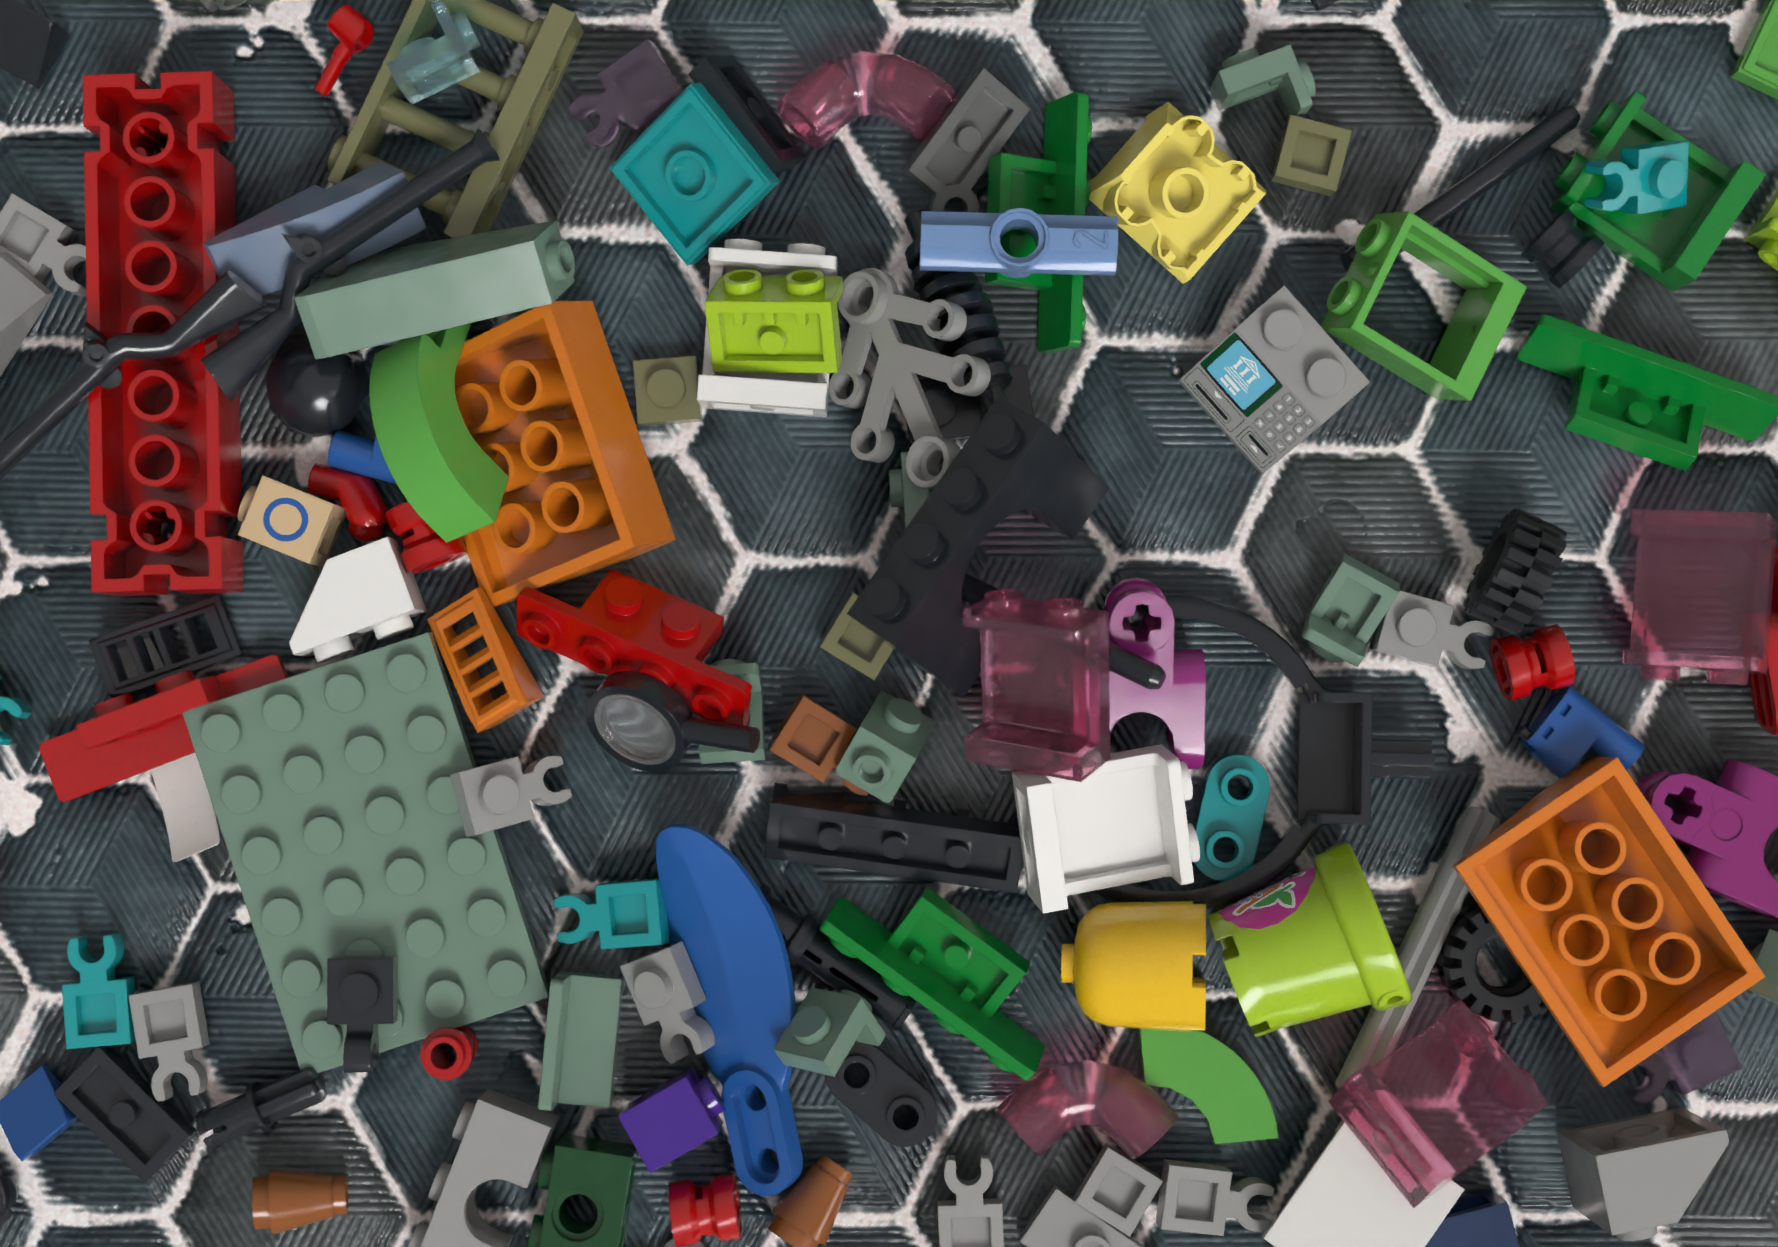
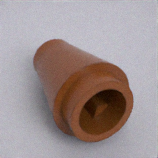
[768,1154,854,1247]
[252,1169,349,1235]

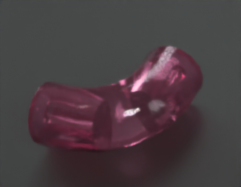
[777,51,955,149]
[997,1060,1178,1159]

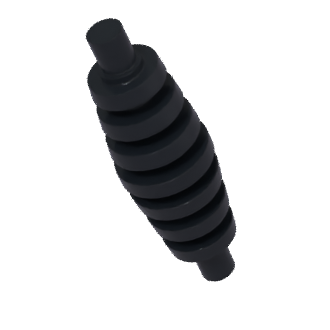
[904,209,1013,413]

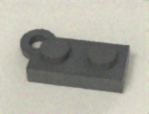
[901,68,1031,213]

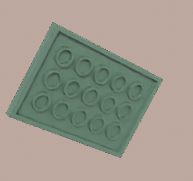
[182,632,550,1073]

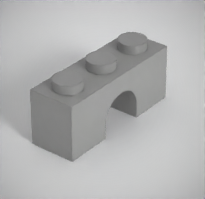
[408,1089,560,1247]

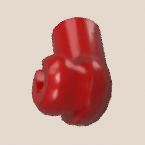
[307,463,388,542]

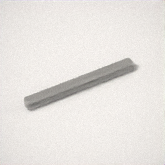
[1336,806,1500,1102]

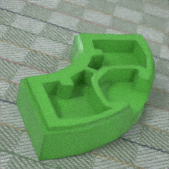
[1138,1029,1279,1144]

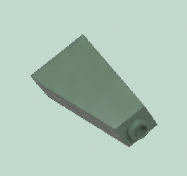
[294,220,575,359]

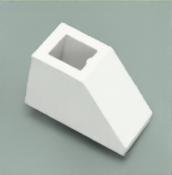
[289,537,427,663]

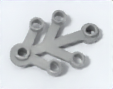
[829,268,991,489]

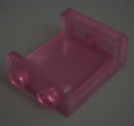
[1622,509,1777,685]
[962,589,1110,782]
[1328,1001,1547,1208]

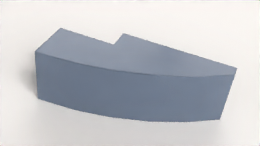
[203,161,427,295]

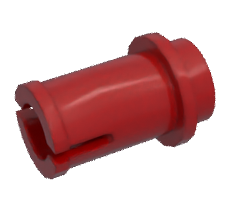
[420,1025,478,1080]

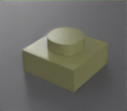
[1271,115,1352,197]
[633,356,703,427]
[820,593,894,681]

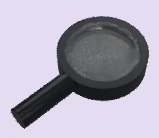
[586,671,760,772]

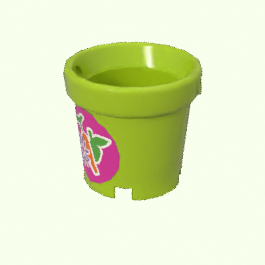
[1208,841,1413,1038]

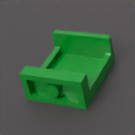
[1549,90,1766,291]

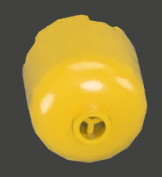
[1061,901,1206,1032]

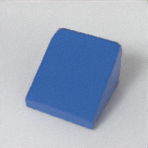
[0,1064,79,1162]

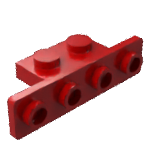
[517,569,752,726]
[39,654,289,802]

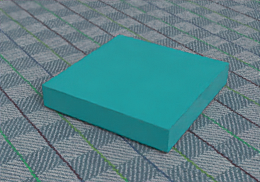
[609,82,780,266]

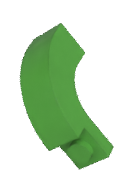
[369,323,509,543]

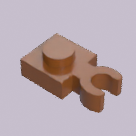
[767,693,869,796]

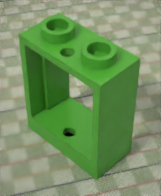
[1321,211,1527,401]

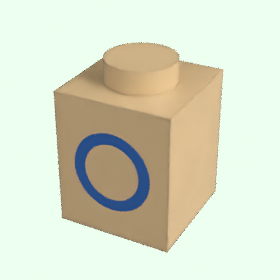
[238,475,346,567]

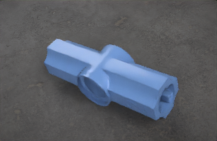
[920,208,1119,279]

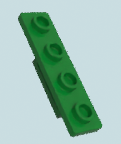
[985,92,1092,353]
[1517,315,1778,471]
[820,887,1045,1081]

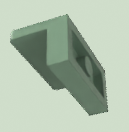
[538,971,624,1111]

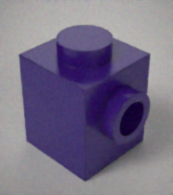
[618,1067,726,1173]

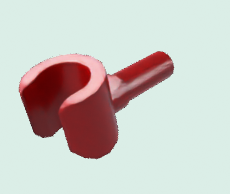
[314,5,374,97]

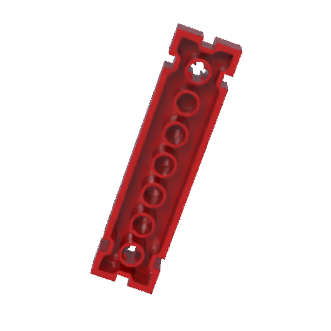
[83,71,244,596]

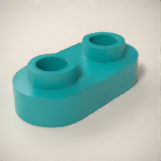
[1193,755,1270,881]

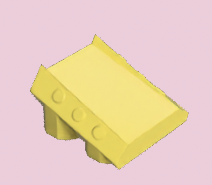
[1089,102,1266,284]

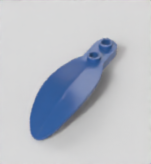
[656,824,803,1196]

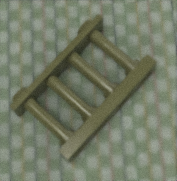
[327,0,584,239]

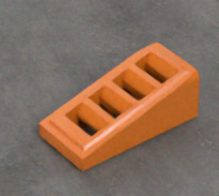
[427,587,545,733]

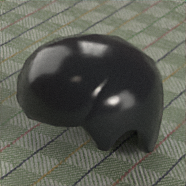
[266,340,370,437]

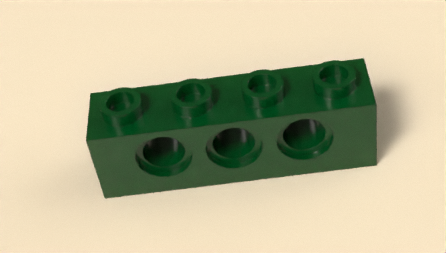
[528,1134,638,1247]

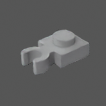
[0,193,86,297]
[1371,591,1494,669]
[450,756,572,837]
[620,941,715,1064]
[128,981,210,1102]
[937,1154,1004,1247]
[1155,1159,1274,1236]

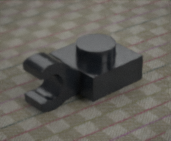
[327,955,398,1073]

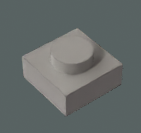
[1073,1143,1163,1236]

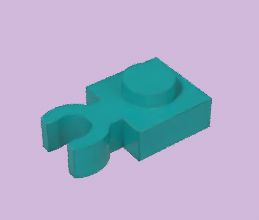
[1585,140,1689,214]
[554,878,670,949]
[62,933,136,1049]

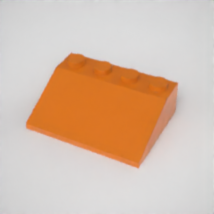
[455,301,676,608]
[1453,757,1765,1087]

